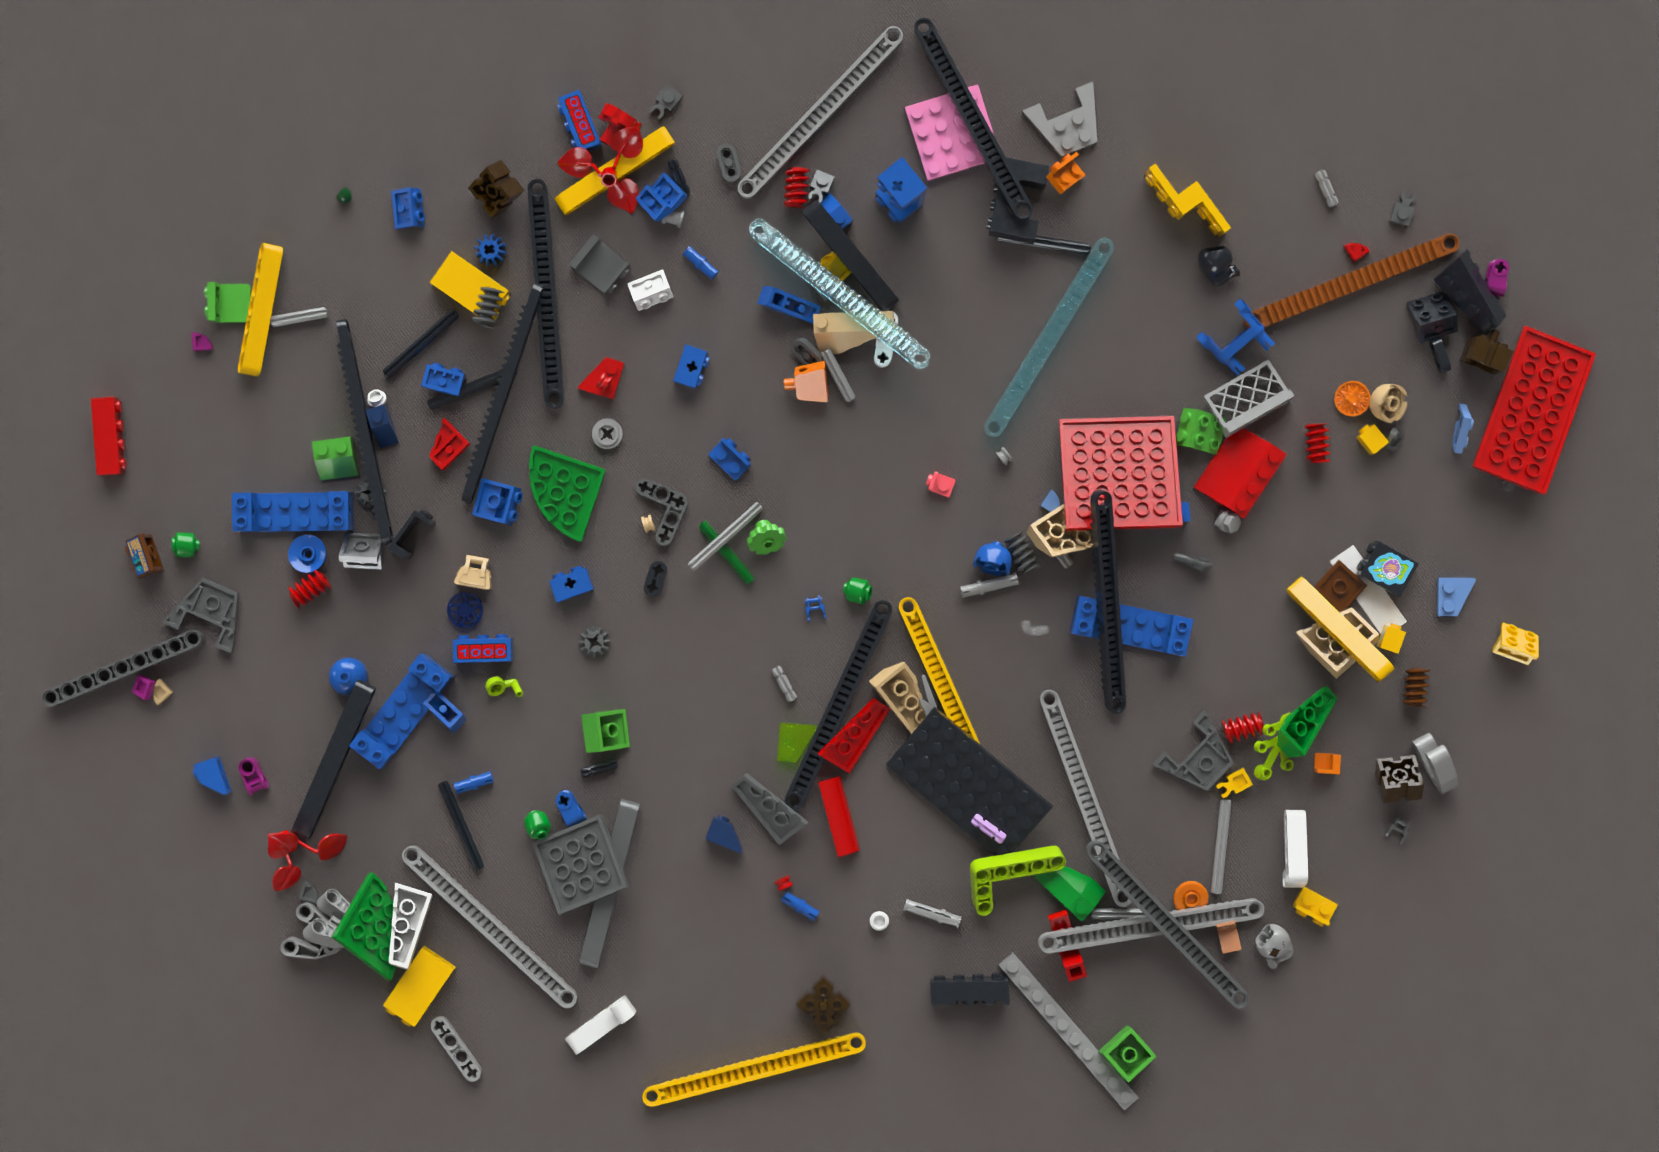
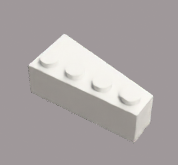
[389,883,433,970]

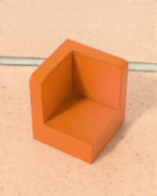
[1313,753,1341,774]

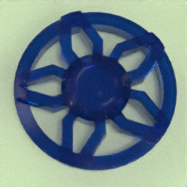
[447,592,483,628]

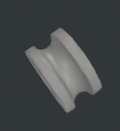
[995,447,1013,466]

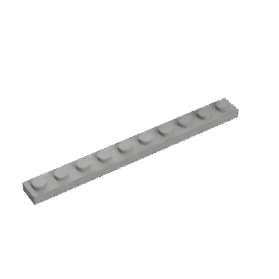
[998,952,1139,1110]

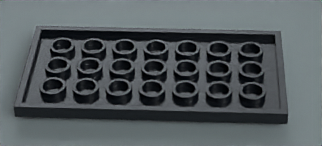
[886,707,1053,856]

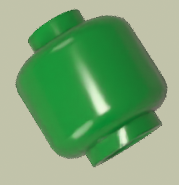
[171,532,199,558]
[843,577,873,604]
[524,810,551,840]

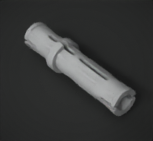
[960,573,1019,598]
[903,899,962,928]

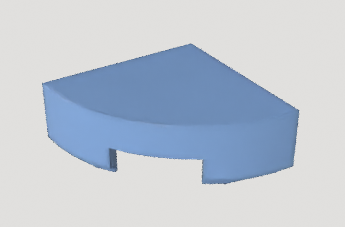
[1040,490,1060,512]

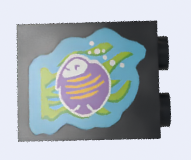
[1356,541,1419,597]

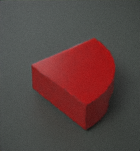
[1343,243,1370,262]

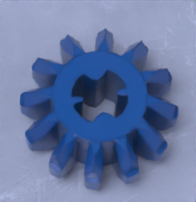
[474,234,507,267]

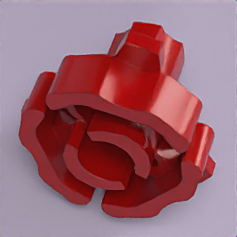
[598,103,642,147]

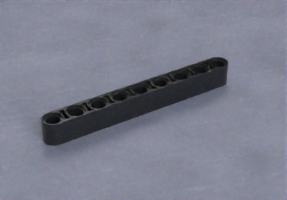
[291,679,376,840]

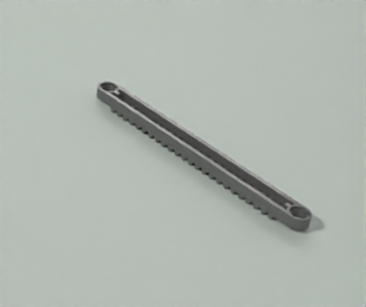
[1086,840,1250,1009]

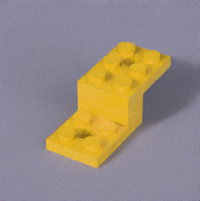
[1145,164,1231,237]

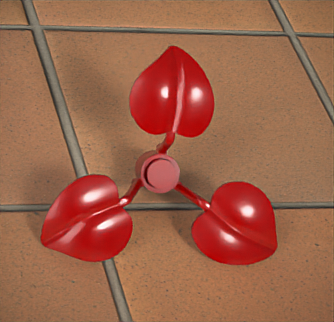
[557,127,643,213]
[267,830,347,892]

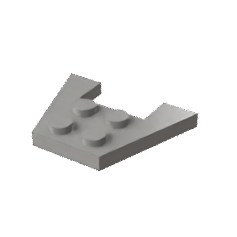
[1022,82,1097,157]

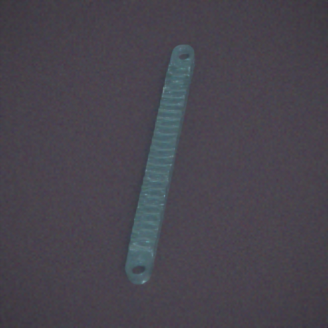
[749,219,930,369]
[984,238,1114,437]

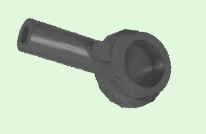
[1174,553,1213,571]

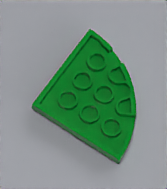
[529,445,606,542]
[331,872,397,980]

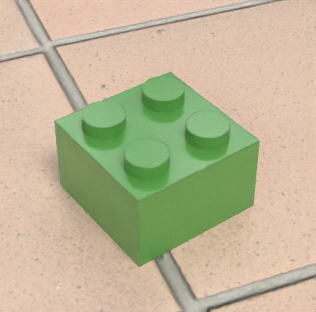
[1099,1025,1157,1083]

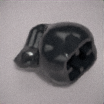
[1198,246,1240,286]

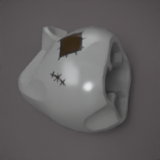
[1255,924,1294,969]

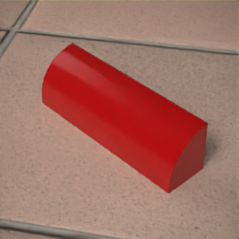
[818,775,860,857]

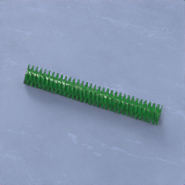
[698,520,755,584]

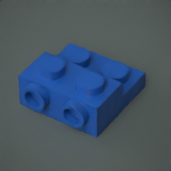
[472,478,523,526]

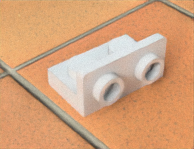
[627,270,674,311]

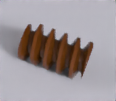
[1402,668,1431,708]

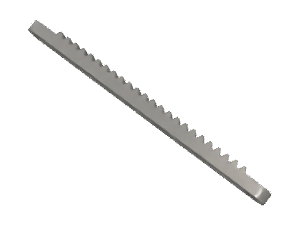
[738,26,903,199]
[1039,689,1132,907]
[402,845,578,1008]
[1038,898,1264,953]

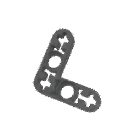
[635,478,688,546]

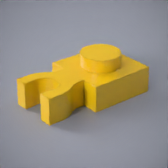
[1215,767,1253,798]

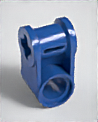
[555,790,587,827]

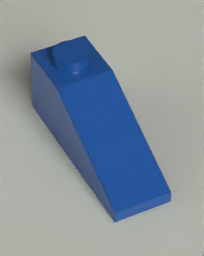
[757,286,821,324]

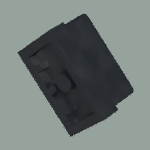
[1406,292,1458,343]

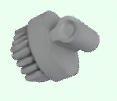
[1214,510,1241,533]

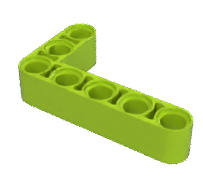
[970,846,1066,916]

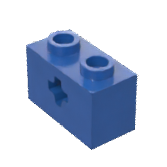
[673,344,710,389]
[549,565,594,602]

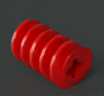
[783,167,810,208]
[1304,423,1331,463]
[288,570,332,609]
[1221,712,1264,743]

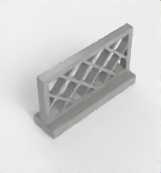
[1203,360,1294,438]

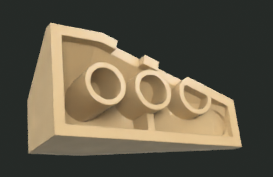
[813,311,894,355]
[869,662,926,734]

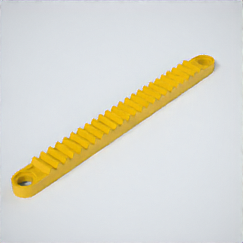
[899,597,980,744]
[642,1032,866,1107]

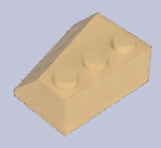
[1026,504,1093,557]
[1296,607,1379,679]

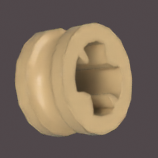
[641,515,655,533]

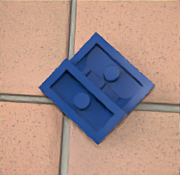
[636,172,688,222]

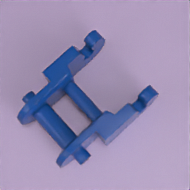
[805,595,826,622]

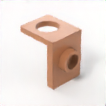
[1216,921,1242,954]

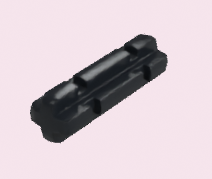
[668,159,690,195]
[580,758,618,778]

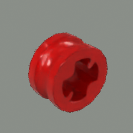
[596,373,613,392]
[774,875,793,891]

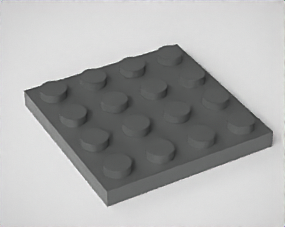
[532,815,629,915]

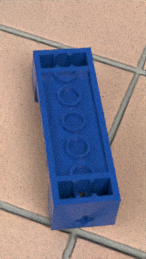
[875,157,927,224]
[232,491,354,532]
[1069,595,1193,657]
[349,653,454,769]

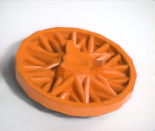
[1334,381,1371,417]
[1173,881,1209,910]

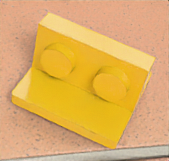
[1492,623,1539,666]

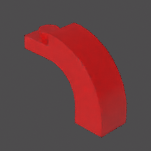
[1048,910,1087,982]

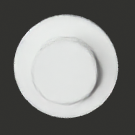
[367,390,387,408]
[870,911,889,931]

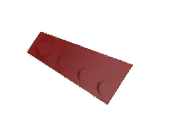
[817,698,890,773]

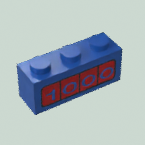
[557,90,602,151]
[453,634,513,663]

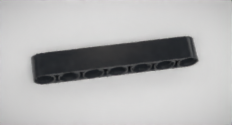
[801,200,899,311]

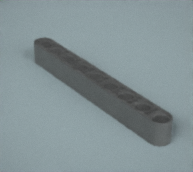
[42,630,206,707]
[579,799,640,969]

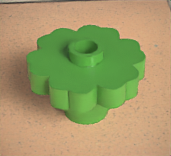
[747,520,787,555]

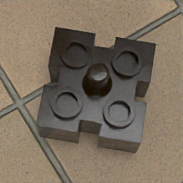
[468,160,524,218]
[1459,330,1513,375]
[1375,755,1424,803]
[796,974,851,1032]

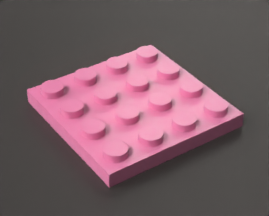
[905,84,994,181]

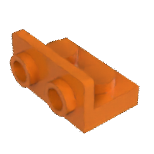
[1046,152,1085,195]

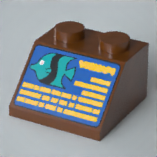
[125,533,164,578]

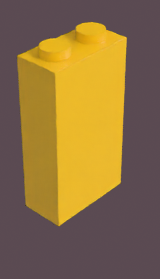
[430,251,511,320]
[383,946,456,1027]

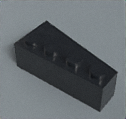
[1433,249,1506,336]
[930,973,1010,1005]

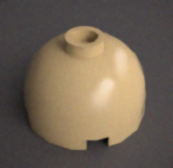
[1369,384,1407,423]

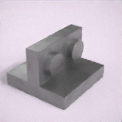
[338,532,383,570]

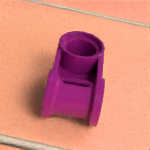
[1485,259,1509,297]
[238,757,269,796]

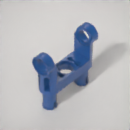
[1196,298,1275,376]

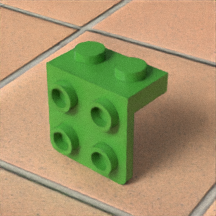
[204,282,251,323]
[1176,408,1226,455]

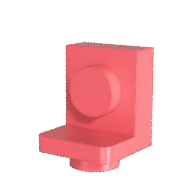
[926,472,956,498]

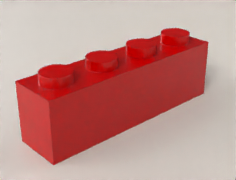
[91,397,127,476]

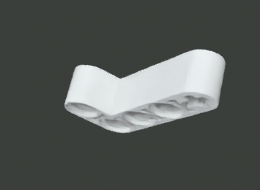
[1282,810,1308,888]
[565,995,636,1055]

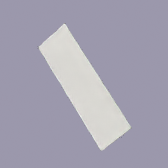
[1330,545,1407,634]

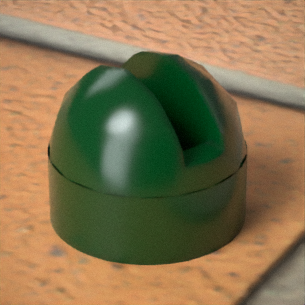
[335,186,352,203]

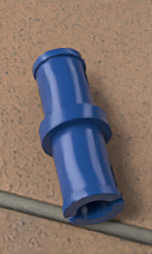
[682,246,719,280]
[453,771,494,795]
[781,891,819,921]

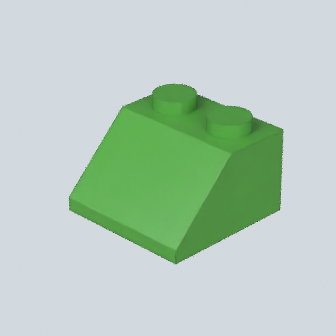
[312,437,359,481]
[581,709,630,753]

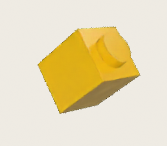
[1356,424,1389,455]
[1377,623,1406,654]

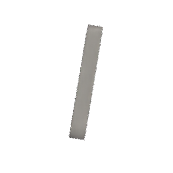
[431,1016,482,1082]

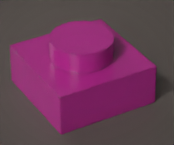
[132,675,156,700]

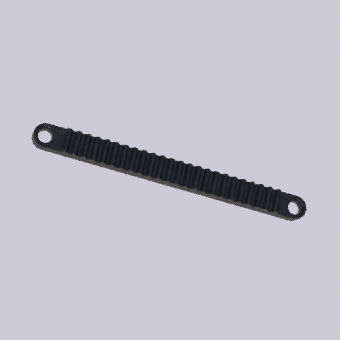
[914,17,1033,221]
[527,178,564,409]
[461,282,545,504]
[336,319,394,545]
[1089,489,1126,714]
[784,600,892,811]

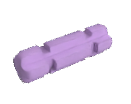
[971,814,1006,844]

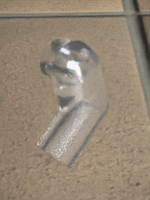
[1020,620,1049,636]

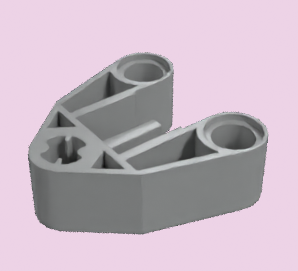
[1412,733,1459,795]
[303,889,350,949]
[280,902,342,959]

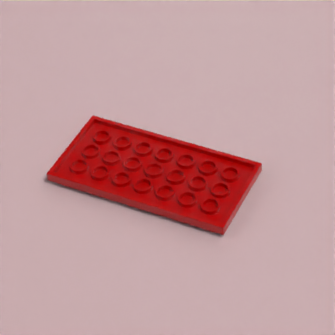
[1472,325,1596,495]

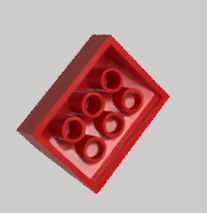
[1194,428,1287,519]

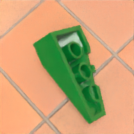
[1277,685,1338,758]
[1033,866,1106,921]

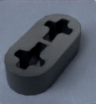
[1429,337,1451,374]
[644,561,667,596]

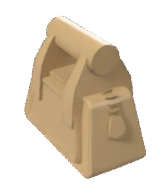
[454,555,492,590]

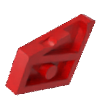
[578,357,625,400]
[429,417,471,471]

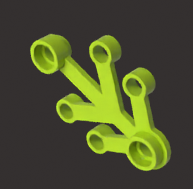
[1254,712,1294,780]

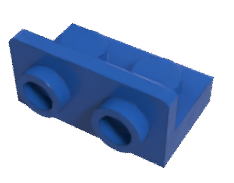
[391,187,425,230]
[421,363,466,397]
[708,437,751,481]

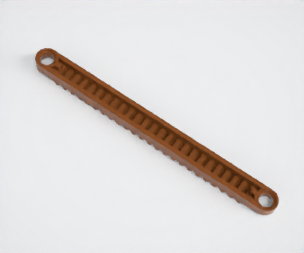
[1243,233,1460,328]

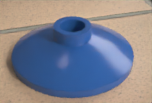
[288,535,326,573]

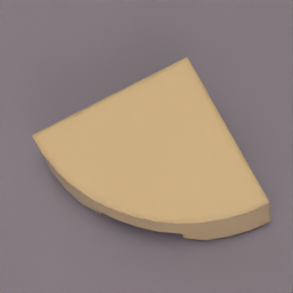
[153,678,173,706]

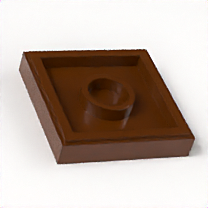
[1314,560,1368,613]

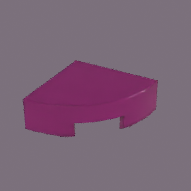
[191,332,214,352]

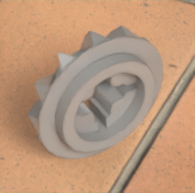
[592,418,623,449]

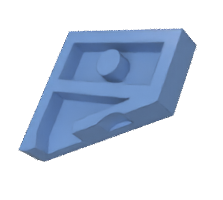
[1452,403,1474,454]
[1437,578,1476,616]

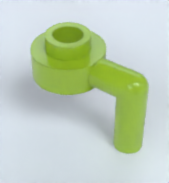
[485,676,523,697]

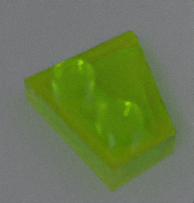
[777,722,817,762]

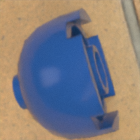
[973,541,1012,576]
[329,657,368,696]

